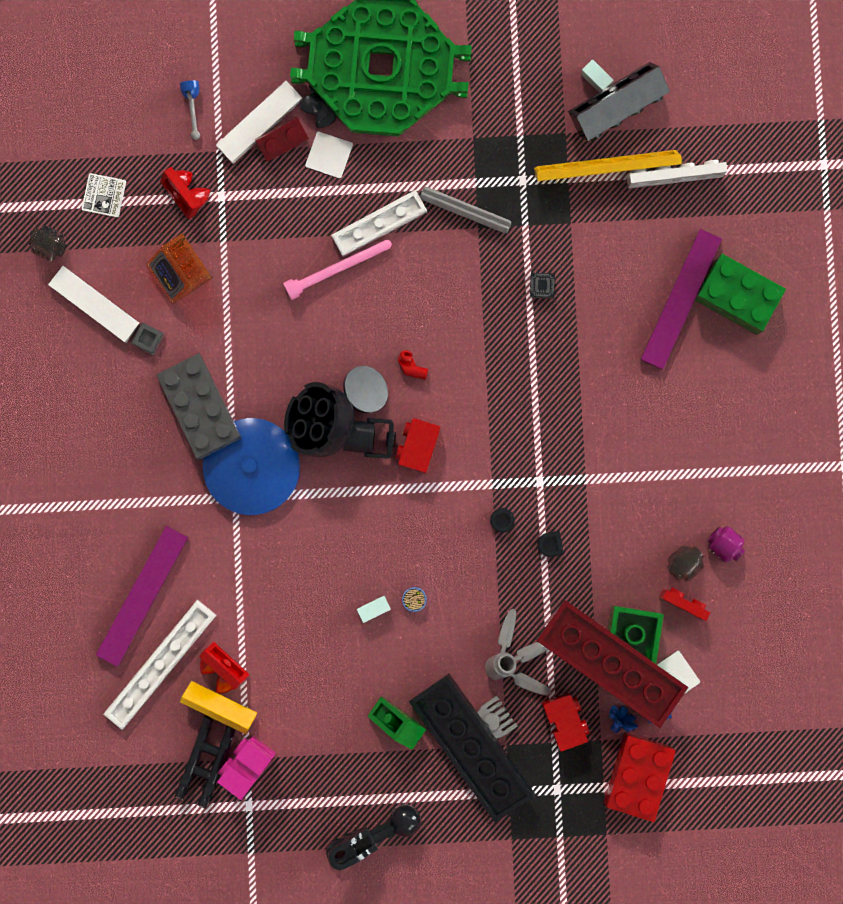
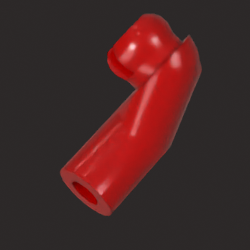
[398,350,428,380]

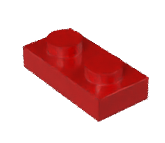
[659,587,711,621]

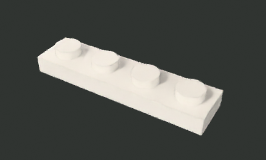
[627,160,727,189]

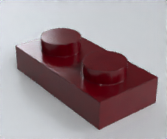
[255,117,309,162]

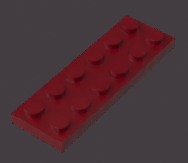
[536,600,689,728]

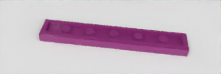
[640,229,722,370]
[96,526,189,667]

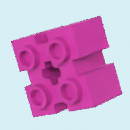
[217,736,276,800]

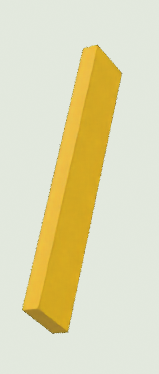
[534,150,682,181]

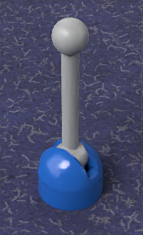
[180,80,200,140]

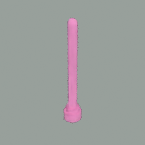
[283,240,392,300]

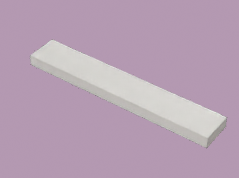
[103,600,217,730]

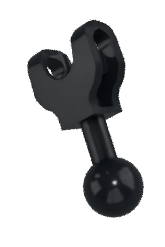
[326,804,421,870]

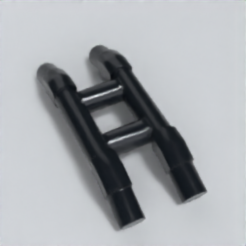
[174,715,236,809]

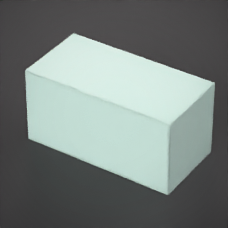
[581,59,614,92]
[357,595,391,623]

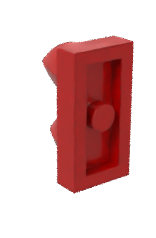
[160,167,211,220]
[199,642,250,694]

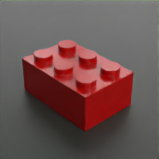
[603,732,676,822]

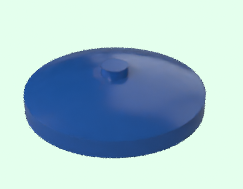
[203,418,300,515]

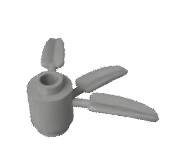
[485,609,552,696]

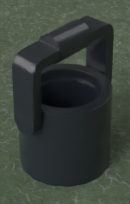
[343,418,396,459]

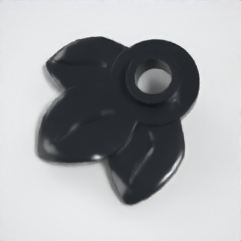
[300,85,337,128]

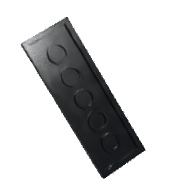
[409,673,536,822]

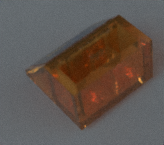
[146,233,213,304]

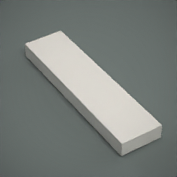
[216,81,303,164]
[331,190,427,257]
[48,266,140,343]

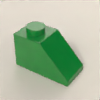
[367,696,426,750]

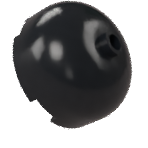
[284,382,354,458]

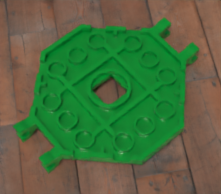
[290,0,472,137]

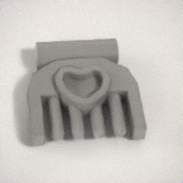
[478,695,518,738]

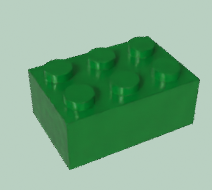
[694,254,786,335]
[607,605,664,664]

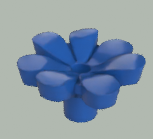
[609,706,638,733]

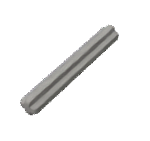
[420,187,511,233]

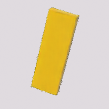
[180,681,257,734]

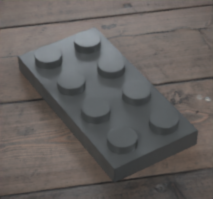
[156,353,242,460]

